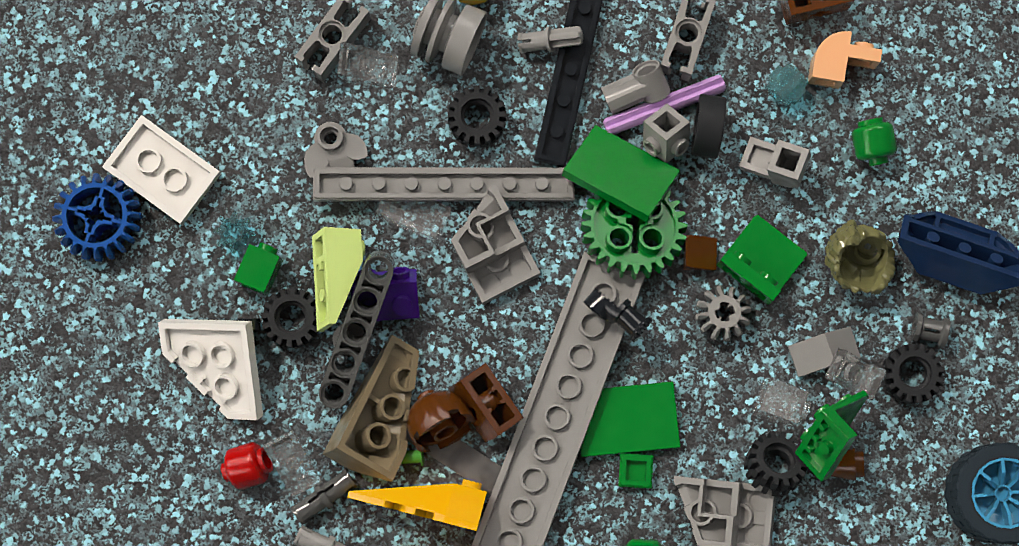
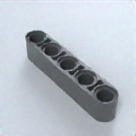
[319,250,395,409]

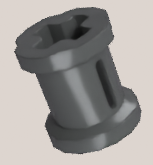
[910,312,951,347]

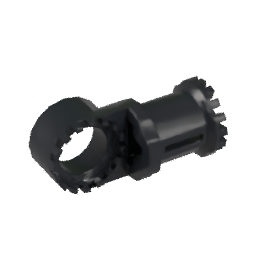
[584,288,653,342]

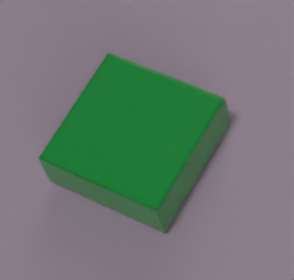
[618,453,653,489]

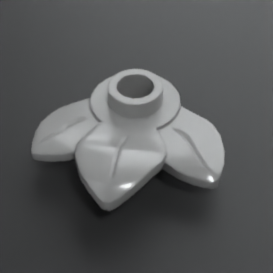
[304,122,368,178]

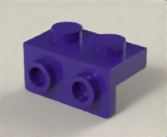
[351,267,420,323]

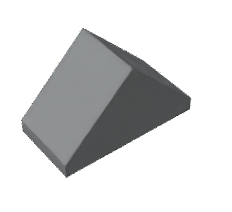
[788,326,861,377]

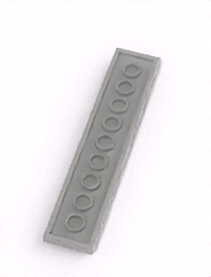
[471,252,645,546]

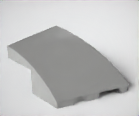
[451,184,541,305]
[674,476,776,546]

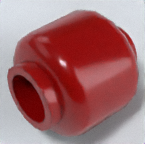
[221,442,273,490]

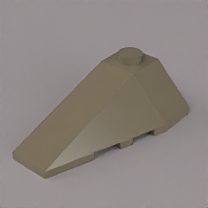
[323,335,420,482]

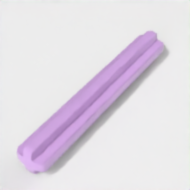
[603,75,726,135]

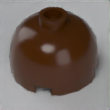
[407,390,476,452]

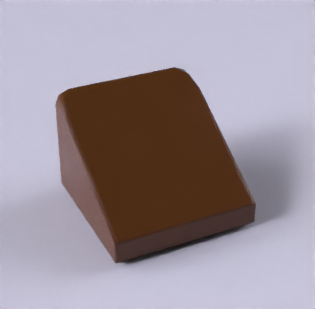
[683,235,717,271]

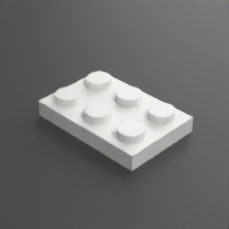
[102,115,221,225]

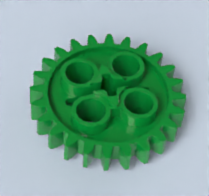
[580,190,688,280]

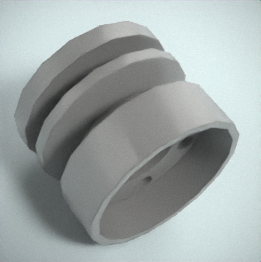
[410,0,488,76]

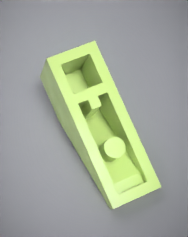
[312,227,365,332]

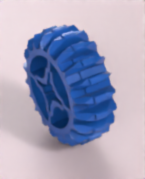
[52,173,143,262]

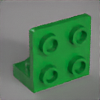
[716,215,807,305]
[795,390,869,482]

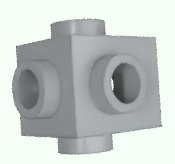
[643,104,690,163]

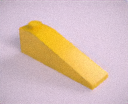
[347,479,487,531]

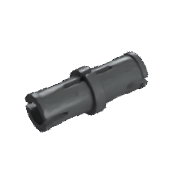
[290,469,357,525]

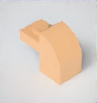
[807,31,882,89]

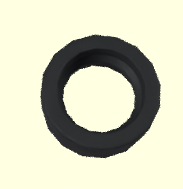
[691,94,727,159]

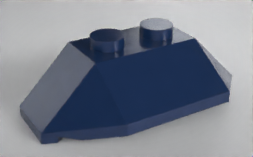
[897,211,1019,295]

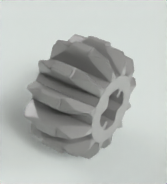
[695,285,751,342]

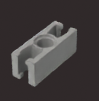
[294,0,371,82]
[661,0,716,82]

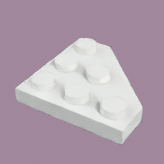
[158,319,263,420]

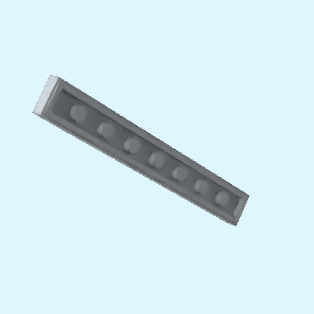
[313,167,575,202]

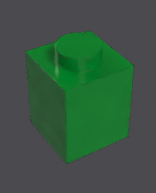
[234,242,283,296]

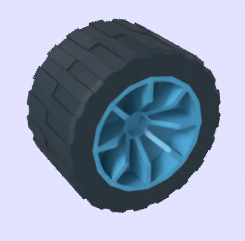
[944,442,1019,544]

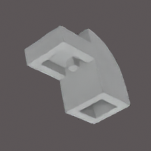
[739,136,811,188]

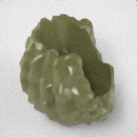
[825,219,896,295]

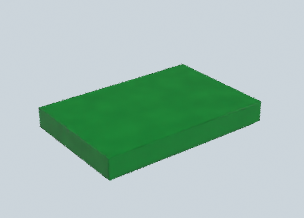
[562,125,680,222]
[580,381,680,457]

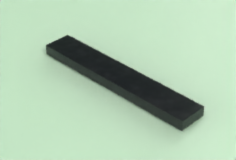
[534,0,603,168]

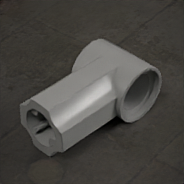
[601,60,671,115]

